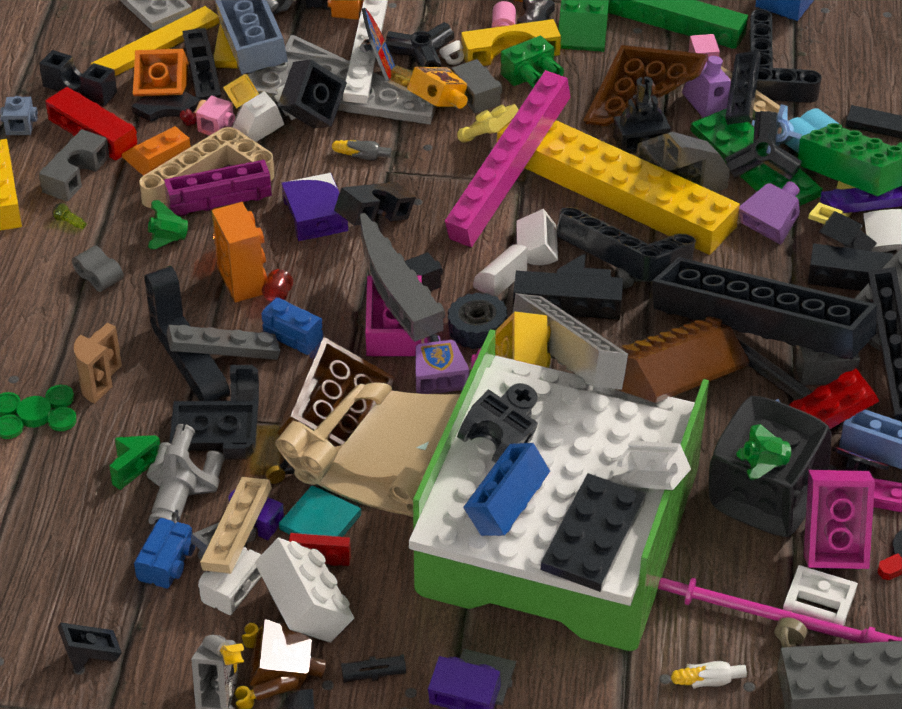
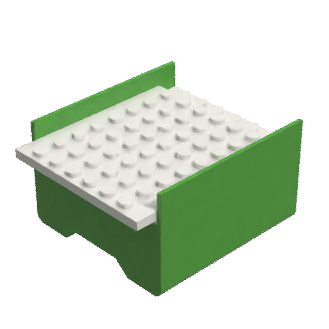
[409,329,709,651]

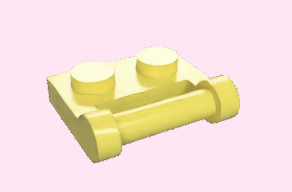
[457,104,518,143]

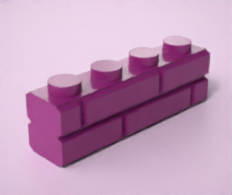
[164,160,272,216]

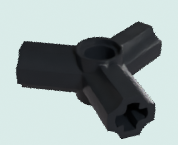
[386,22,454,67]
[725,111,803,181]

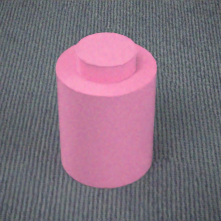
[492,1,516,28]

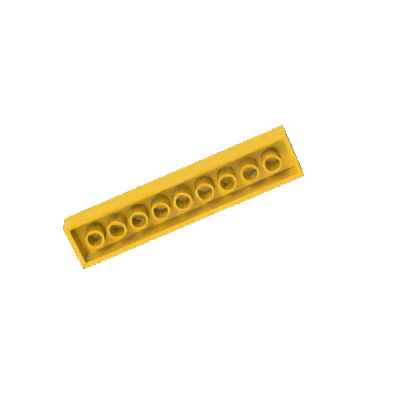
[497,120,740,255]

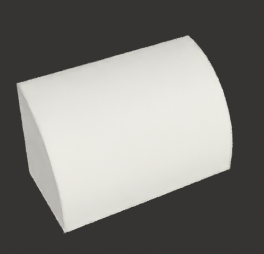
[516,209,558,265]
[473,244,528,297]

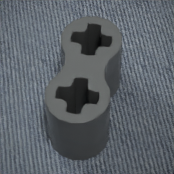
[72,245,124,292]

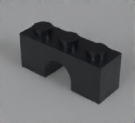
[39,50,117,106]
[334,182,416,226]

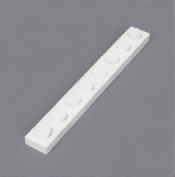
[343,0,388,104]

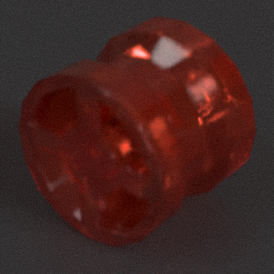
[262,269,294,302]

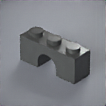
[39,129,109,201]

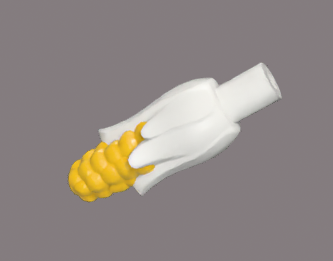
[671,661,747,689]

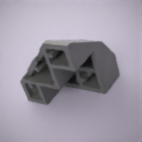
[637,132,730,193]

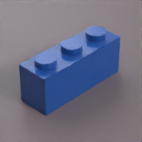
[463,443,550,536]

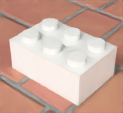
[254,538,354,643]

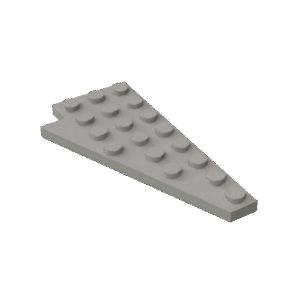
[248,35,436,124]

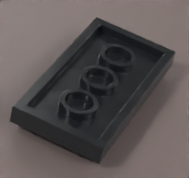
[540,473,646,592]

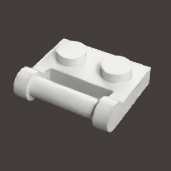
[783,565,858,626]

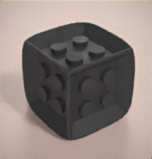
[709,396,831,537]

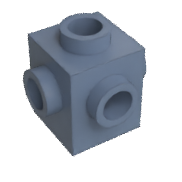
[0,96,38,135]

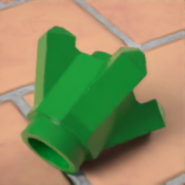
[148,200,188,250]
[736,424,791,480]

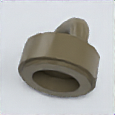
[774,617,807,647]

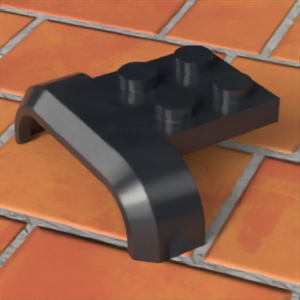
[169,365,259,460]

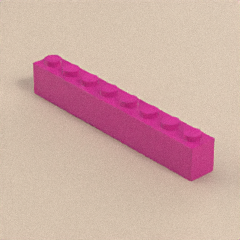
[445,70,570,248]

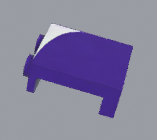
[282,173,348,241]

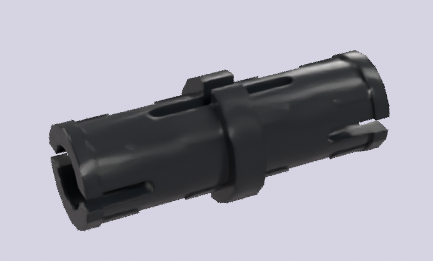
[341,654,406,683]

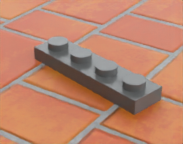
[166,325,280,360]

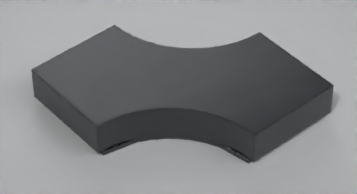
[517,0,555,24]
[132,91,201,122]

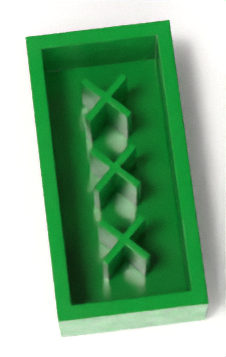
[798,123,902,196]

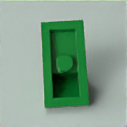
[109,435,160,490]

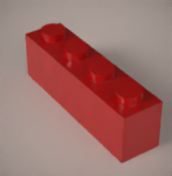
[45,87,138,161]

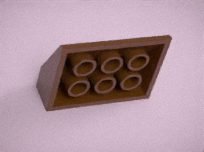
[277,337,396,447]

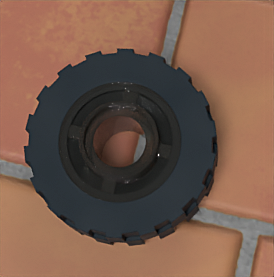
[448,293,508,349]

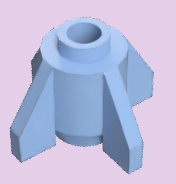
[751,104,802,154]

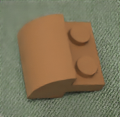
[74,323,122,404]

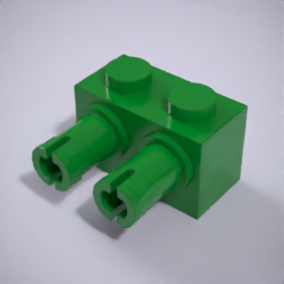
[500,35,564,88]

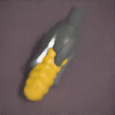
[332,139,392,161]

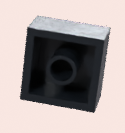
[277,59,347,129]

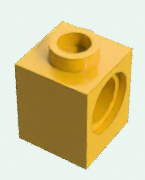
[223,74,259,109]

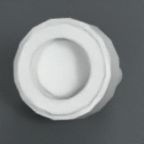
[439,40,464,65]

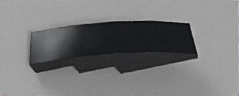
[182,28,221,100]

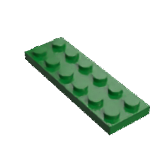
[690,108,823,206]

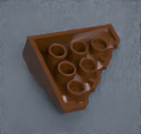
[583,45,709,126]

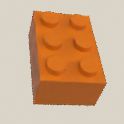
[212,202,268,303]

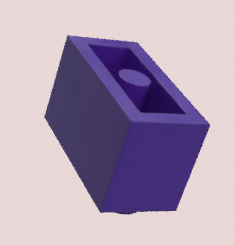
[428,656,501,709]

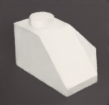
[232,91,284,142]

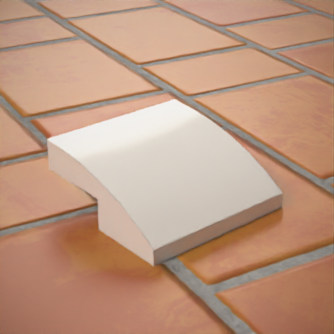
[863,209,902,252]

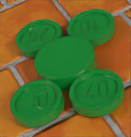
[0,384,77,439]

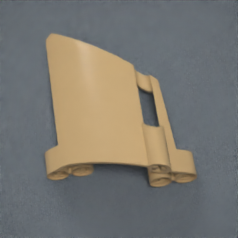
[276,383,461,517]

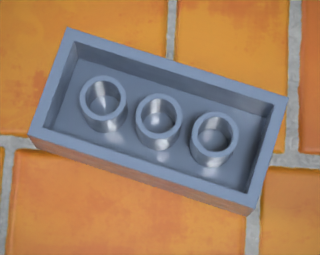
[215,0,288,74]

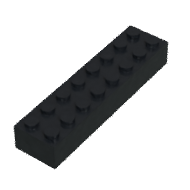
[652,257,877,359]

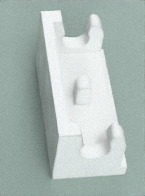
[617,441,691,490]

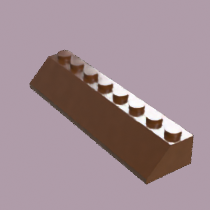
[616,317,749,403]

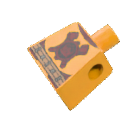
[407,67,468,109]

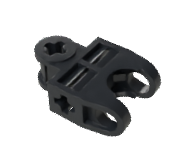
[457,383,538,463]

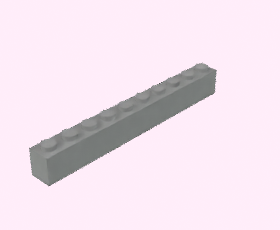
[512,293,628,393]

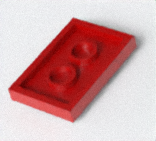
[789,368,879,429]

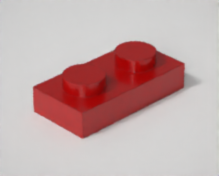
[289,533,351,566]

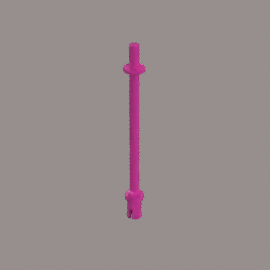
[658,577,902,643]

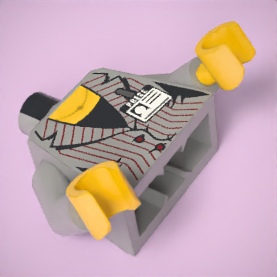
[191,635,244,709]

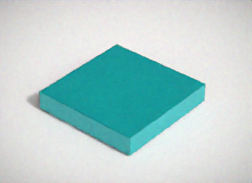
[279,485,361,537]

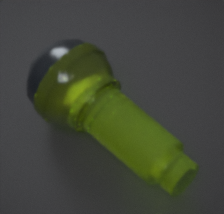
[52,203,87,229]

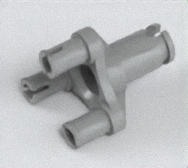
[147,424,225,526]

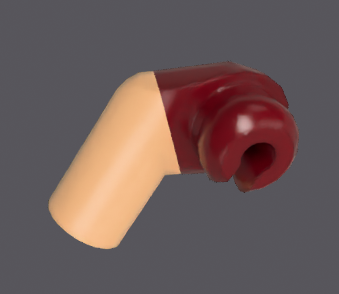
[180,100,206,126]

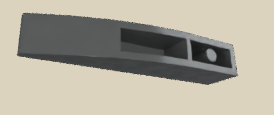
[360,213,445,342]

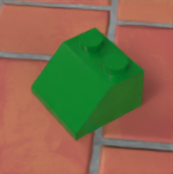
[559,0,609,52]

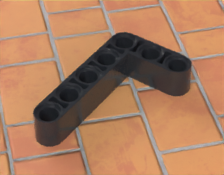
[748,9,822,103]
[557,207,696,281]
[144,266,230,401]

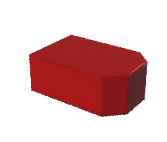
[877,553,902,580]

